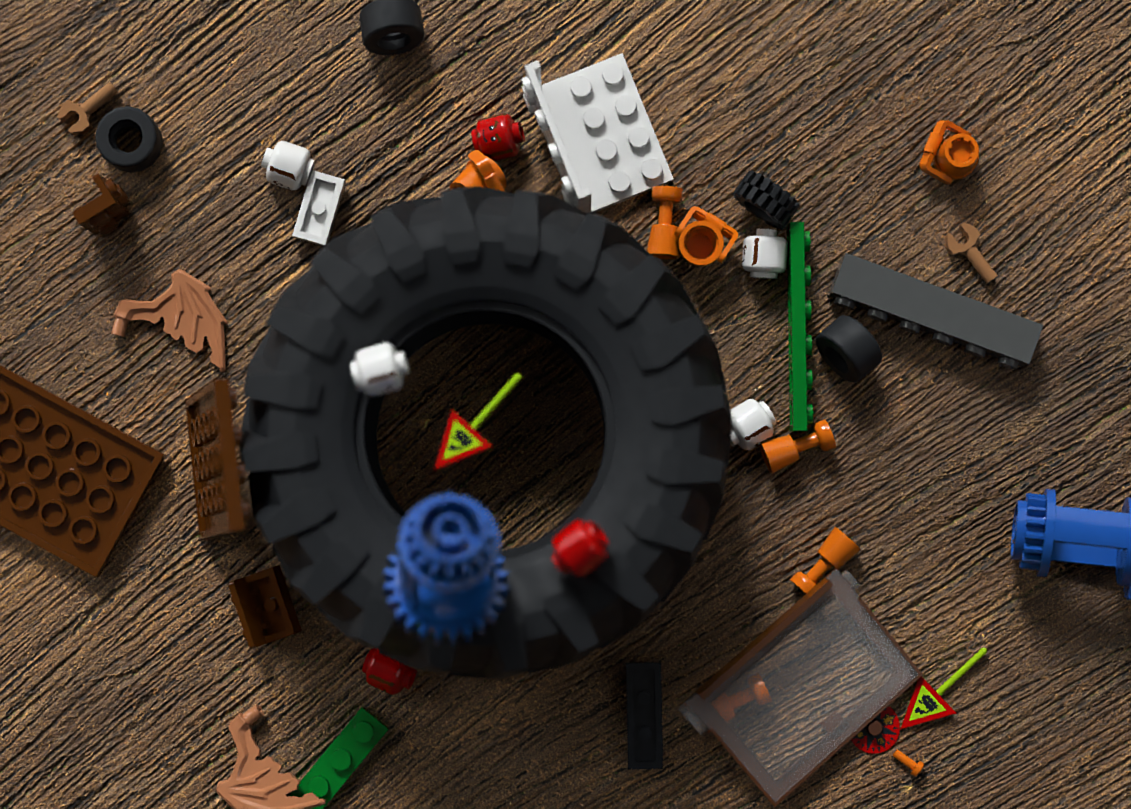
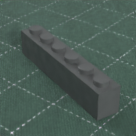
[828,253,1043,370]

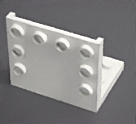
[521,53,674,213]

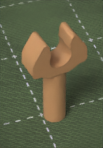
[57,82,118,135]
[945,222,998,284]

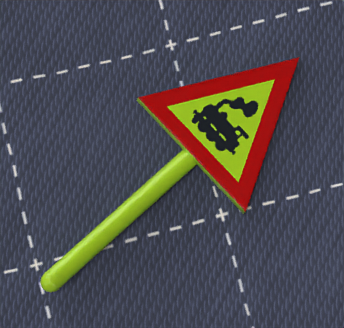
[435,374,522,470]
[900,647,987,729]

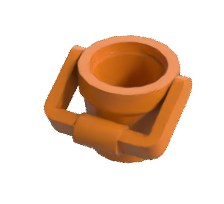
[919,120,979,185]
[450,150,507,192]
[674,206,738,267]

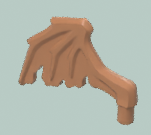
[111,269,228,372]
[216,704,325,809]

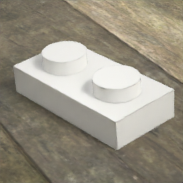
[292,170,346,247]

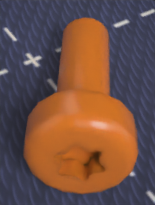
[892,749,924,777]

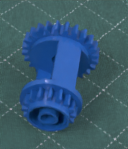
[1011,489,1131,600]
[383,493,508,645]

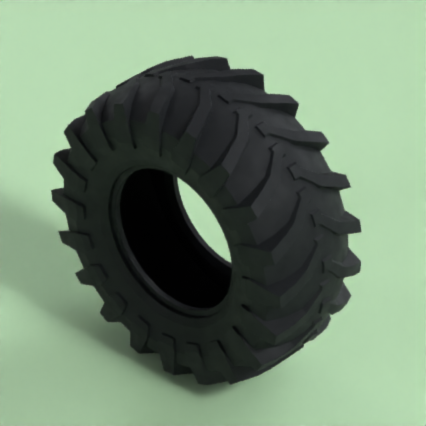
[239,186,732,679]

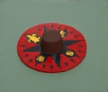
[851,706,900,754]

